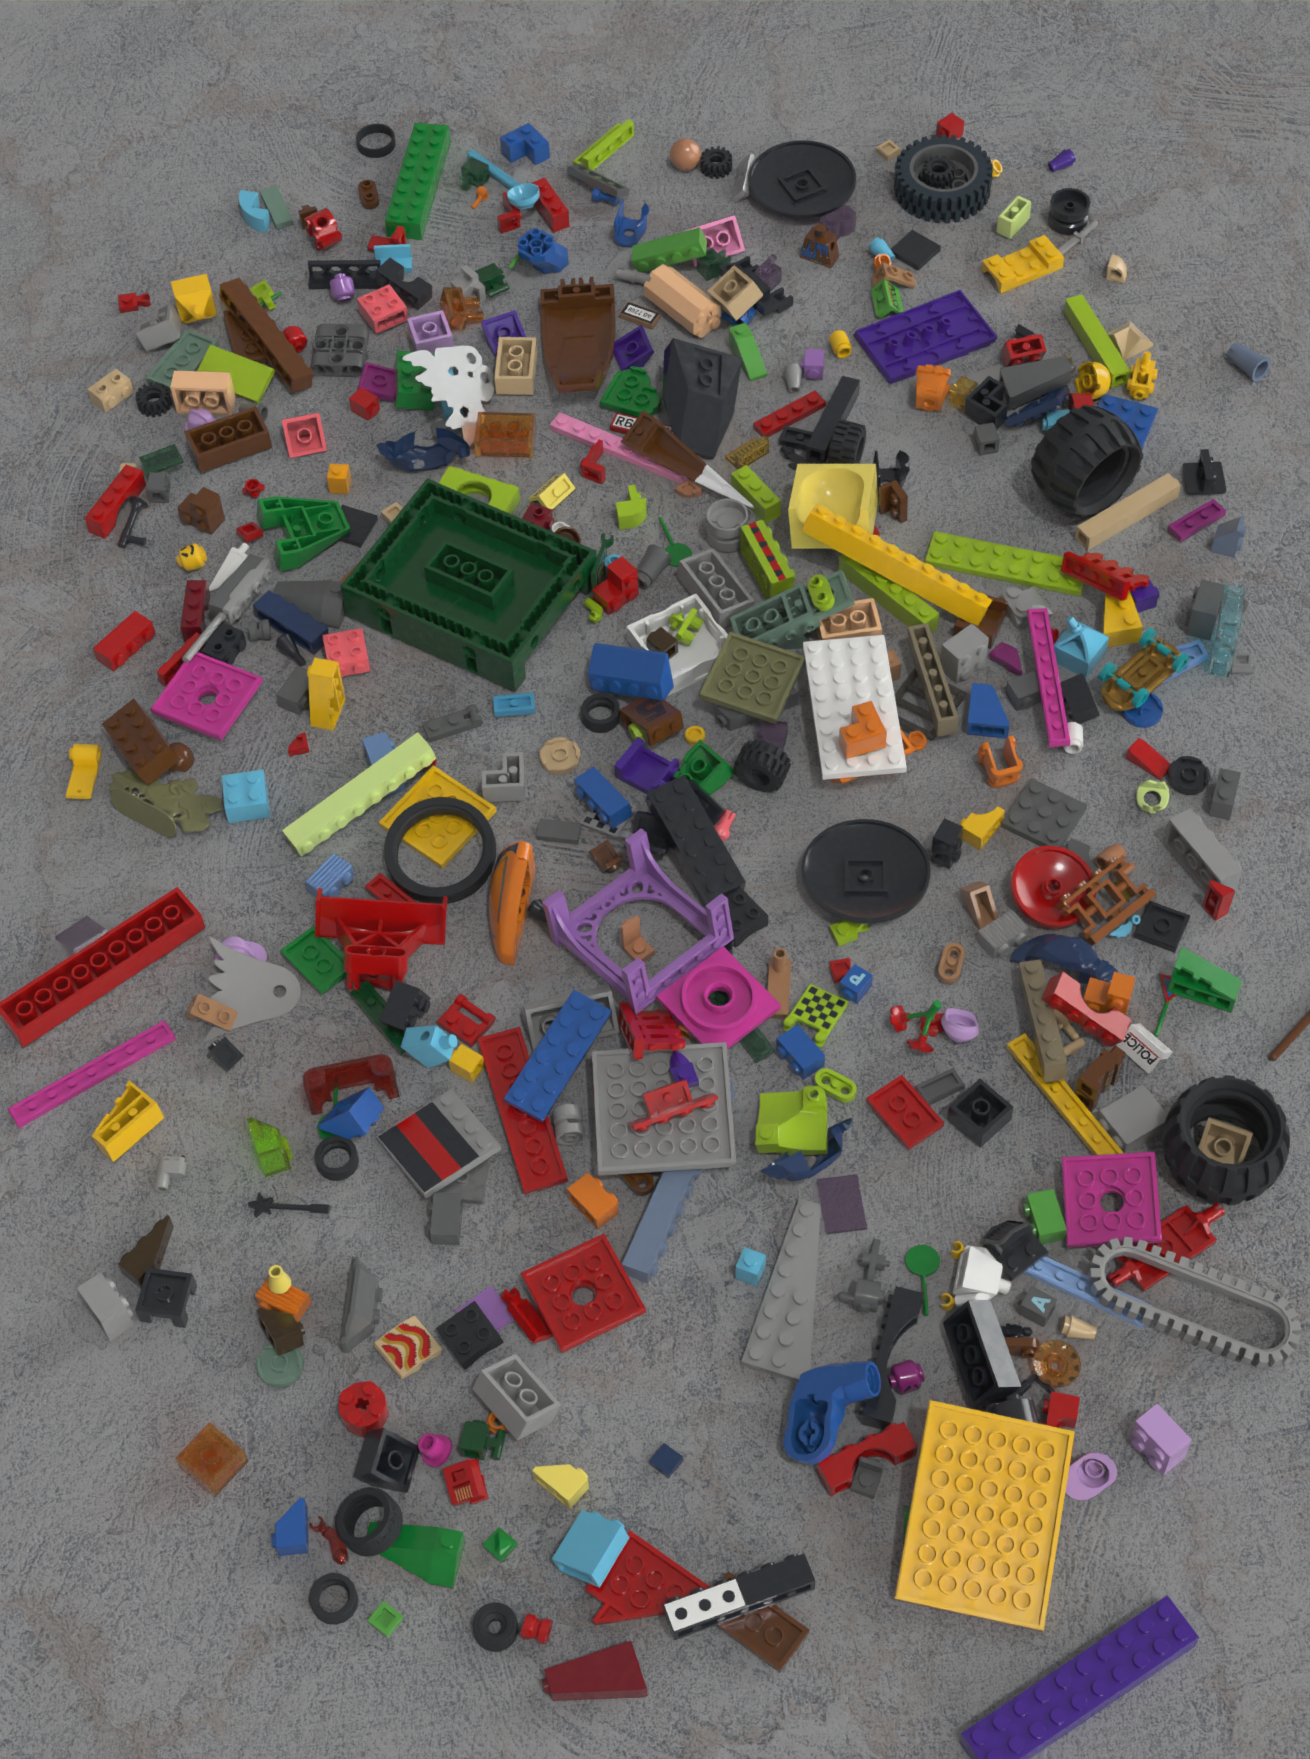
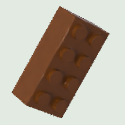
[184,406,272,472]
[102,698,181,785]

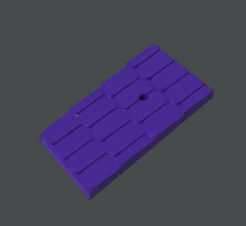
[853,290,998,384]

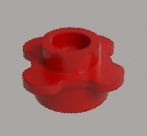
[242,479,265,498]

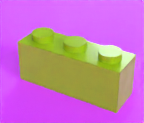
[731,465,781,525]

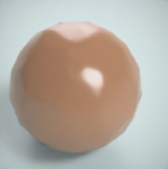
[670,138,701,171]

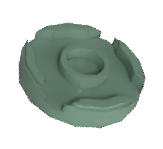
[256,1344,304,1388]

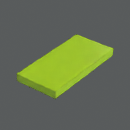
[197,344,275,403]

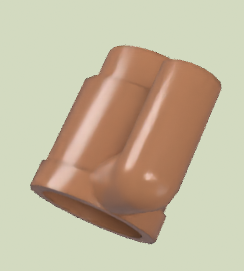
[1095,843,1135,876]

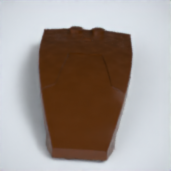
[540,277,616,393]

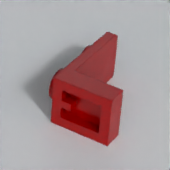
[497,192,522,234]
[367,226,407,251]
[580,439,606,485]

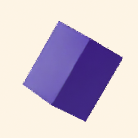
[481,310,526,356]
[614,325,654,371]

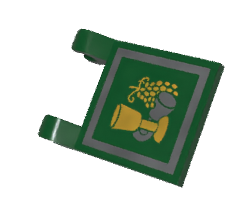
[591,533,614,595]

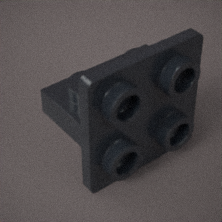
[1182,449,1227,495]

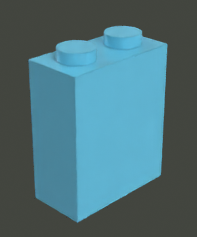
[552,1510,629,1588]

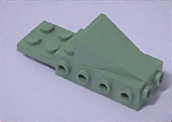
[730,569,855,650]

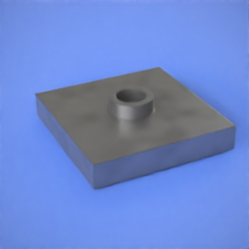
[437,1160,489,1204]

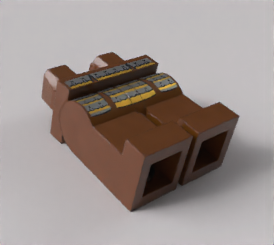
[1075,1046,1126,1112]

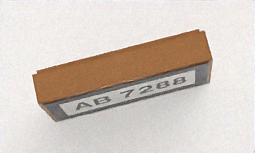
[619,301,661,329]

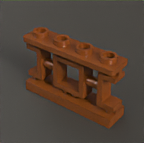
[1056,855,1157,947]

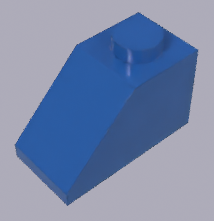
[271,1498,309,1556]

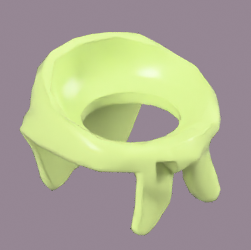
[1136,780,1169,814]

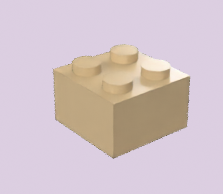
[708,265,763,321]

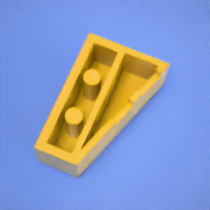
[307,658,346,731]

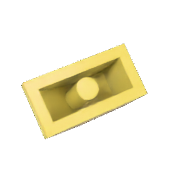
[532,1464,589,1509]

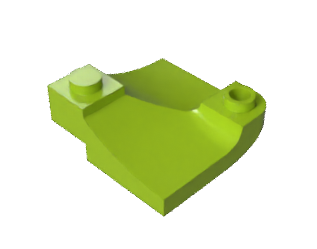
[755,1086,828,1156]

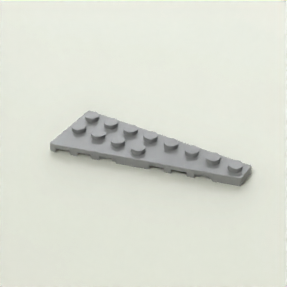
[741,1198,821,1383]

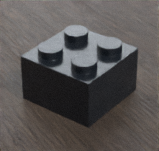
[947,1078,1013,1148]

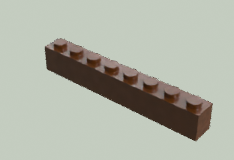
[219,278,314,393]

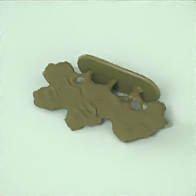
[109,768,222,837]

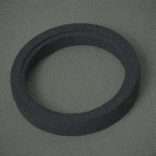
[384,797,496,904]

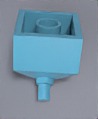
[1054,616,1109,678]

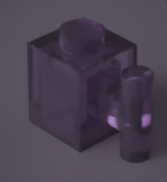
[754,254,782,292]

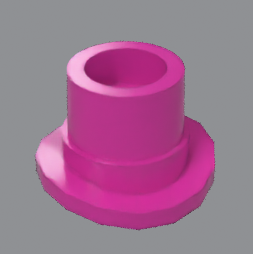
[418,1433,452,1467]

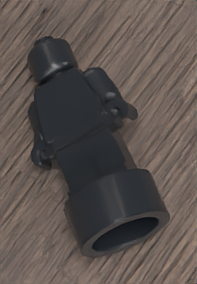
[1000,1323,1033,1337]

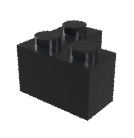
[965,376,1007,430]
[379,980,431,1033]

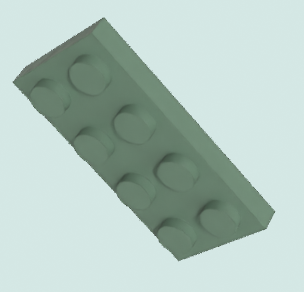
[146,329,219,392]

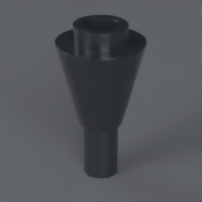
[276,634,306,667]
[527,899,547,922]

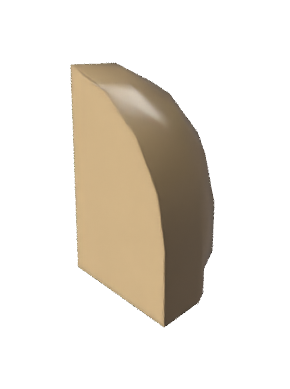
[1106,254,1127,283]

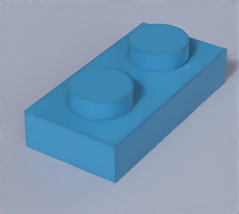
[493,693,536,717]

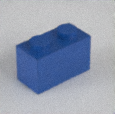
[776,1024,825,1080]

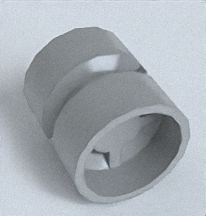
[553,1104,585,1146]

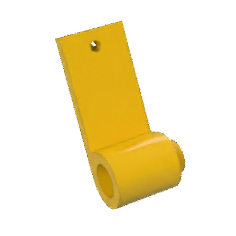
[65,744,102,799]

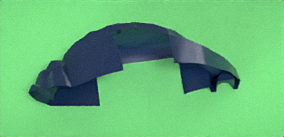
[376,428,470,472]
[1010,933,1118,984]
[760,1118,854,1182]

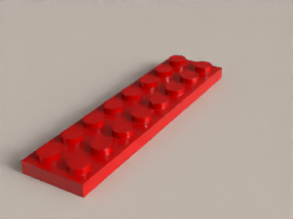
[477,1027,568,1194]

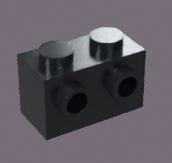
[201,623,247,665]
[1060,673,1100,724]
[931,818,963,869]

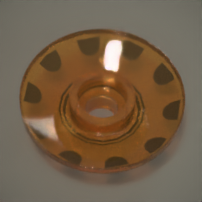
[1033,1340,1081,1387]

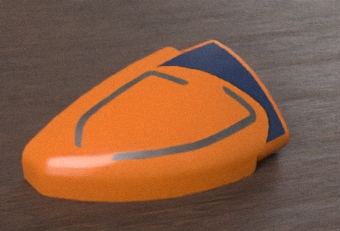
[489,841,536,966]

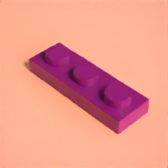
[1167,499,1226,542]

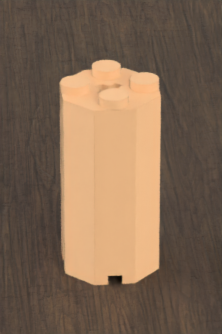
[644,264,721,338]

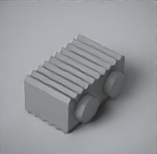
[977,910,1029,958]

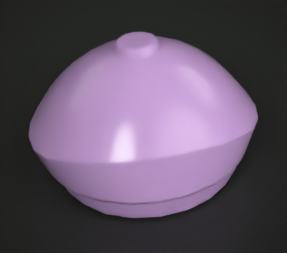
[941,1008,979,1042]

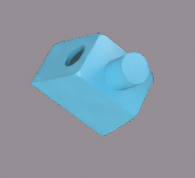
[401,1026,458,1068]

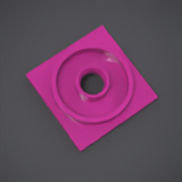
[150,652,263,741]
[656,946,781,1050]
[1062,1152,1162,1248]

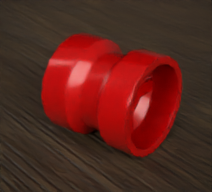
[521,1613,553,1645]

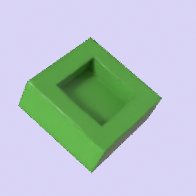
[367,1601,404,1638]

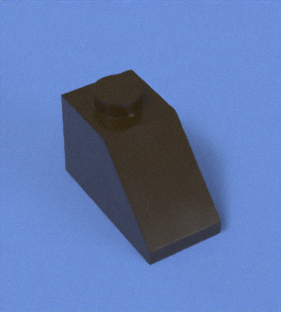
[256,1308,305,1356]

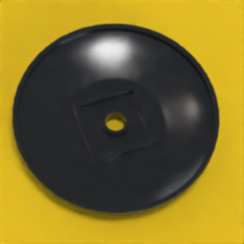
[749,140,856,219]
[801,819,931,924]

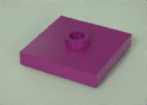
[357,362,395,402]

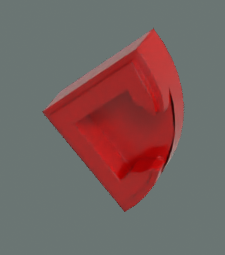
[288,732,310,757]
[829,958,851,984]

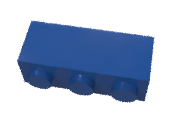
[574,767,633,829]

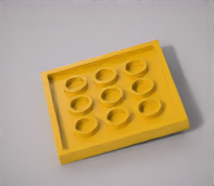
[379,765,497,869]

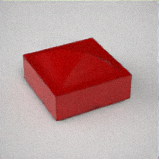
[236,522,263,543]

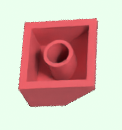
[282,412,327,458]

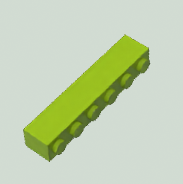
[838,554,939,633]

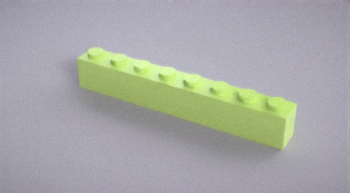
[282,732,437,857]

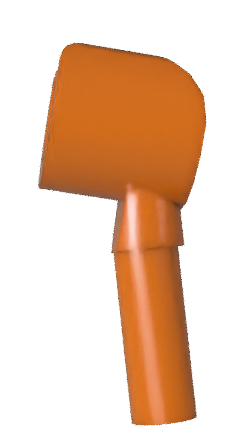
[471,186,489,209]

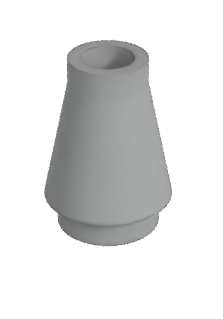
[784,364,803,393]

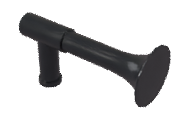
[117,496,148,548]

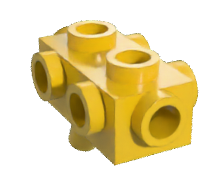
[1126,351,1158,400]

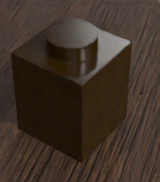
[646,627,678,659]

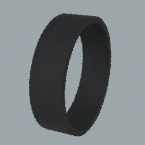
[356,124,396,158]

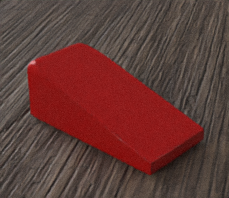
[1126,738,1171,780]

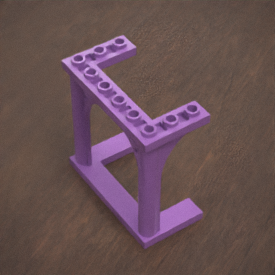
[542,829,734,1015]

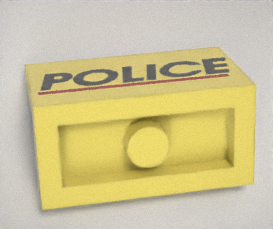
[528,473,576,509]

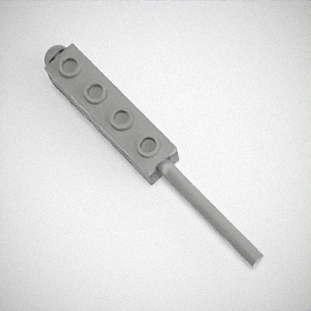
[182,554,273,663]

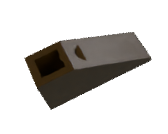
[118,1215,174,1289]

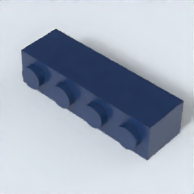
[253,590,329,655]

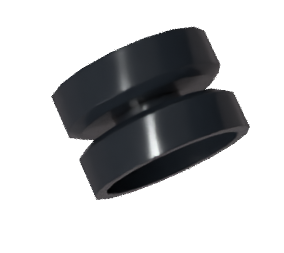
[1048,188,1091,235]

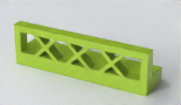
[573,119,634,170]

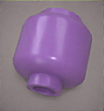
[330,273,355,302]

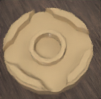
[540,737,581,775]

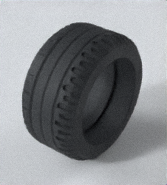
[335,1487,403,1557]

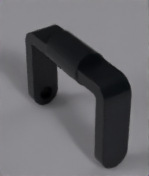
[1014,1374,1055,1397]

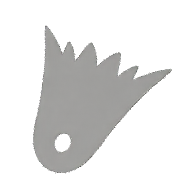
[203,937,301,1043]

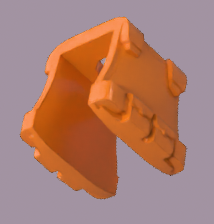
[915,364,951,412]
[977,736,1023,788]

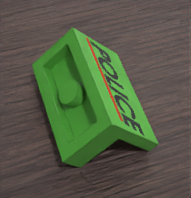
[870,279,904,319]

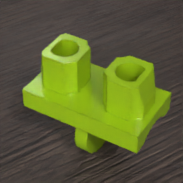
[668,608,704,646]

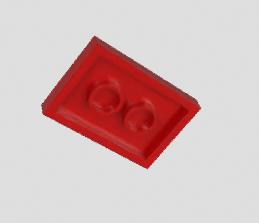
[866,1075,944,1150]

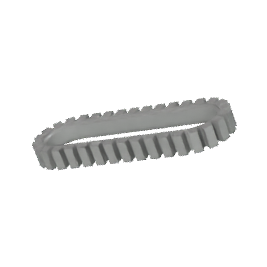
[1088,1237,1301,1369]

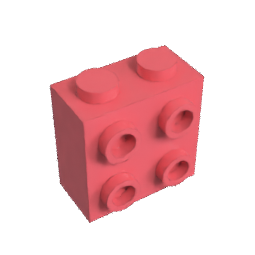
[357,284,408,334]
[323,628,371,677]

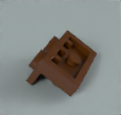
[879,480,908,524]

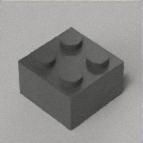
[1185,579,1225,641]

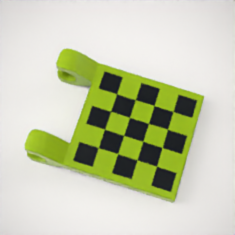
[783,984,849,1048]

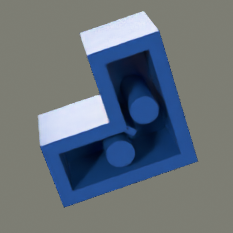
[500,123,550,165]

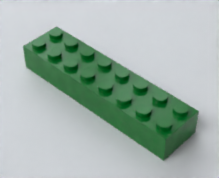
[385,122,451,240]

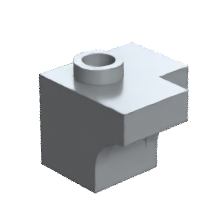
[450,265,486,305]

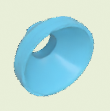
[507,183,540,210]

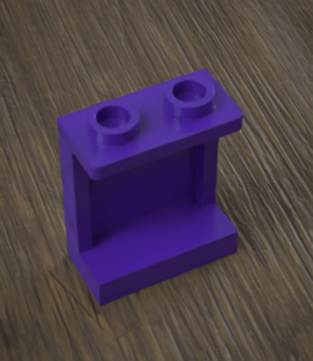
[614,737,680,794]

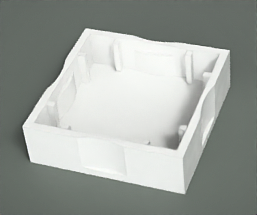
[627,594,728,696]

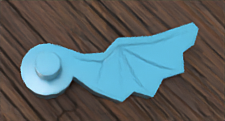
[1108,915,1141,939]

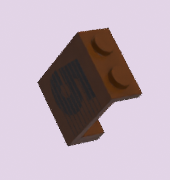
[619,698,684,746]

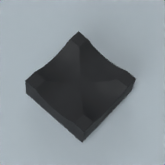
[727,888,768,948]
[436,1301,504,1370]

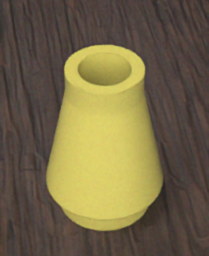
[268,1265,291,1294]

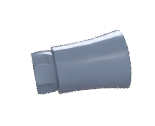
[1227,343,1271,381]

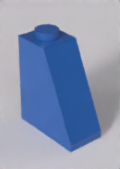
[966,683,1010,739]

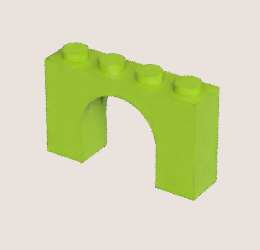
[439,466,520,514]

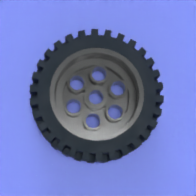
[894,134,993,224]

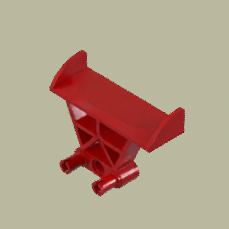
[315,888,448,991]

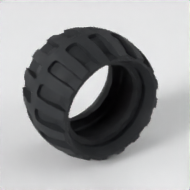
[1031,405,1143,518]
[1162,1075,1290,1205]

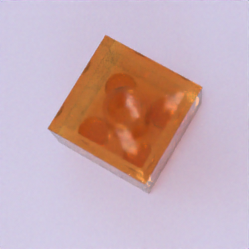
[176,1422,249,1497]

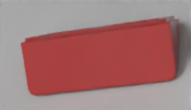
[1202,880,1235,921]

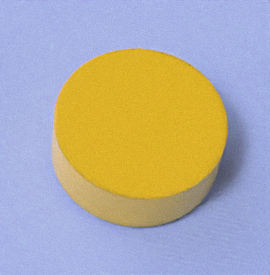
[685,726,705,746]

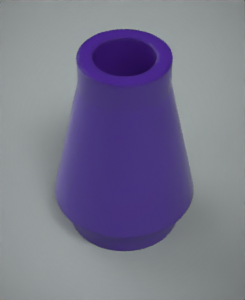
[1048,149,1076,172]

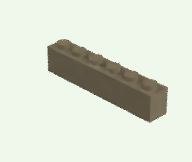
[907,623,959,737]
[1019,959,1067,1082]

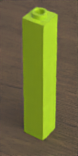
[1064,294,1130,389]

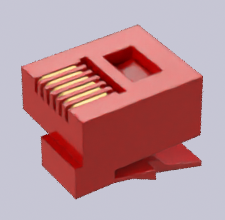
[442,1459,489,1506]

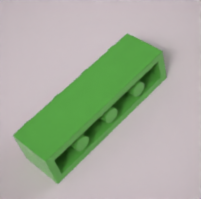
[631,227,707,273]

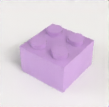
[407,310,454,356]
[1130,1404,1191,1475]

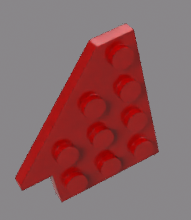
[585,1530,710,1625]

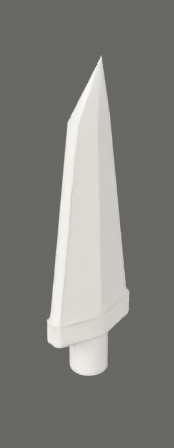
[209,543,249,591]

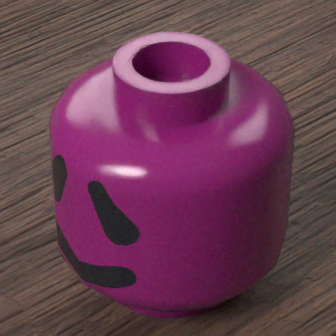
[888,1360,925,1395]

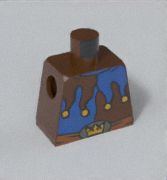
[800,224,839,268]

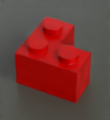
[592,556,639,615]

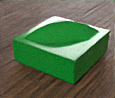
[483,1527,518,1563]

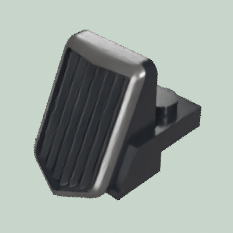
[982,1220,1049,1282]

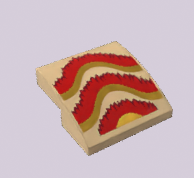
[374,1316,442,1380]

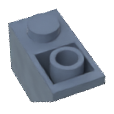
[1211,516,1247,557]

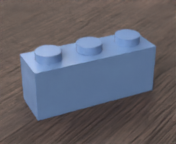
[362,732,408,798]

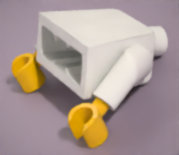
[940,1241,1011,1311]

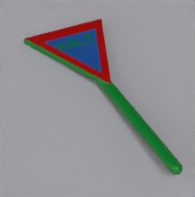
[1154,973,1177,1037]

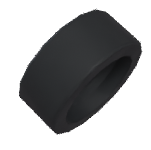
[581,693,620,733]
[314,1135,359,1181]
[309,1573,359,1625]

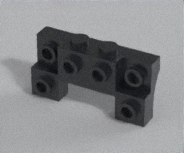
[719,256,793,316]

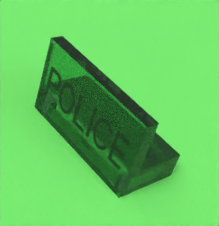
[139,444,184,476]

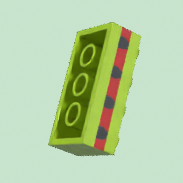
[741,519,796,600]

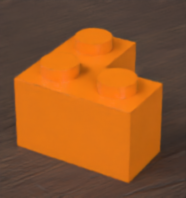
[839,701,887,759]
[1083,972,1136,1015]

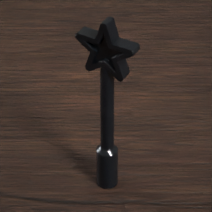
[248,1192,330,1218]

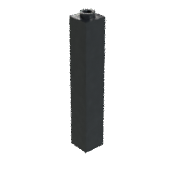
[806,376,860,464]

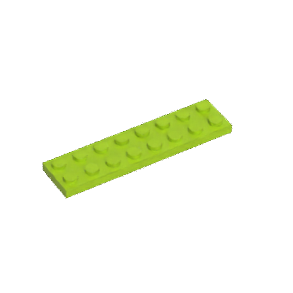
[925,531,1084,597]

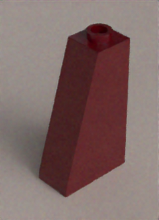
[541,1641,648,1701]

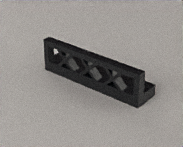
[307,260,382,289]

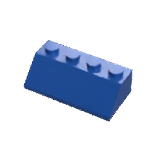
[588,643,674,701]

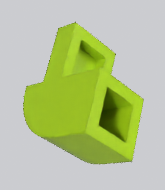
[615,485,647,530]

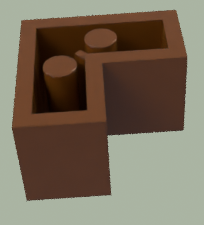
[177,487,225,535]

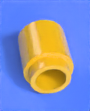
[828,330,852,358]

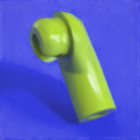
[584,598,603,623]

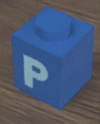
[839,964,873,1004]

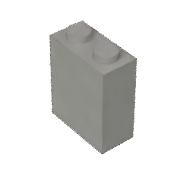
[1097,1085,1168,1153]

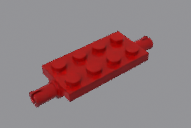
[1106,1202,1225,1292]

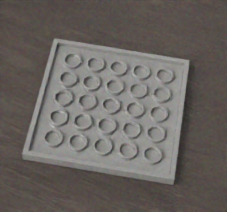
[592,1042,736,1176]

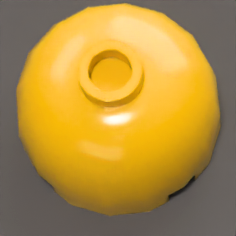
[1075,361,1111,400]

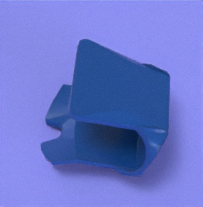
[614,199,650,246]

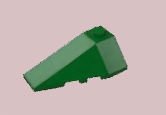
[673,739,735,795]
[366,1522,465,1589]

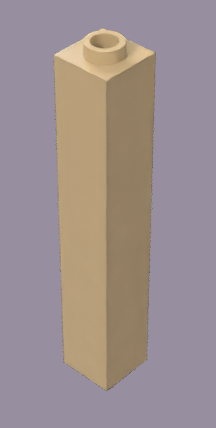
[1075,473,1181,551]

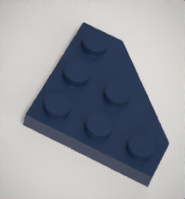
[1005,385,1070,427]

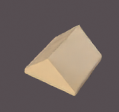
[1198,1117,1253,1164]

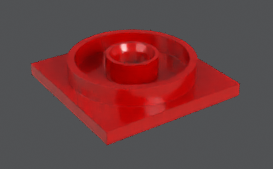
[520,1233,646,1353]

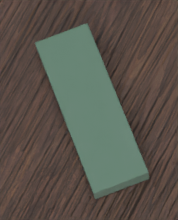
[260,185,294,229]

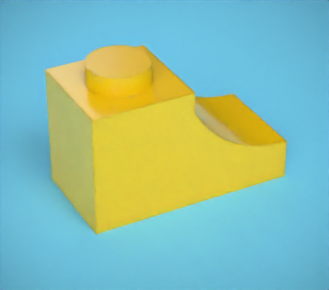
[959,806,1005,850]

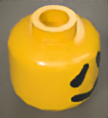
[176,543,207,572]

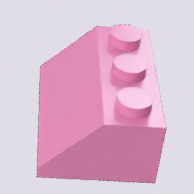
[679,215,745,267]

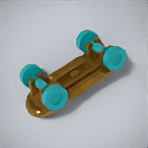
[1098,628,1190,711]

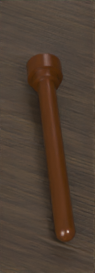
[1269,1010,1310,1061]

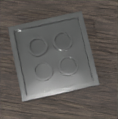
[1001,778,1087,847]

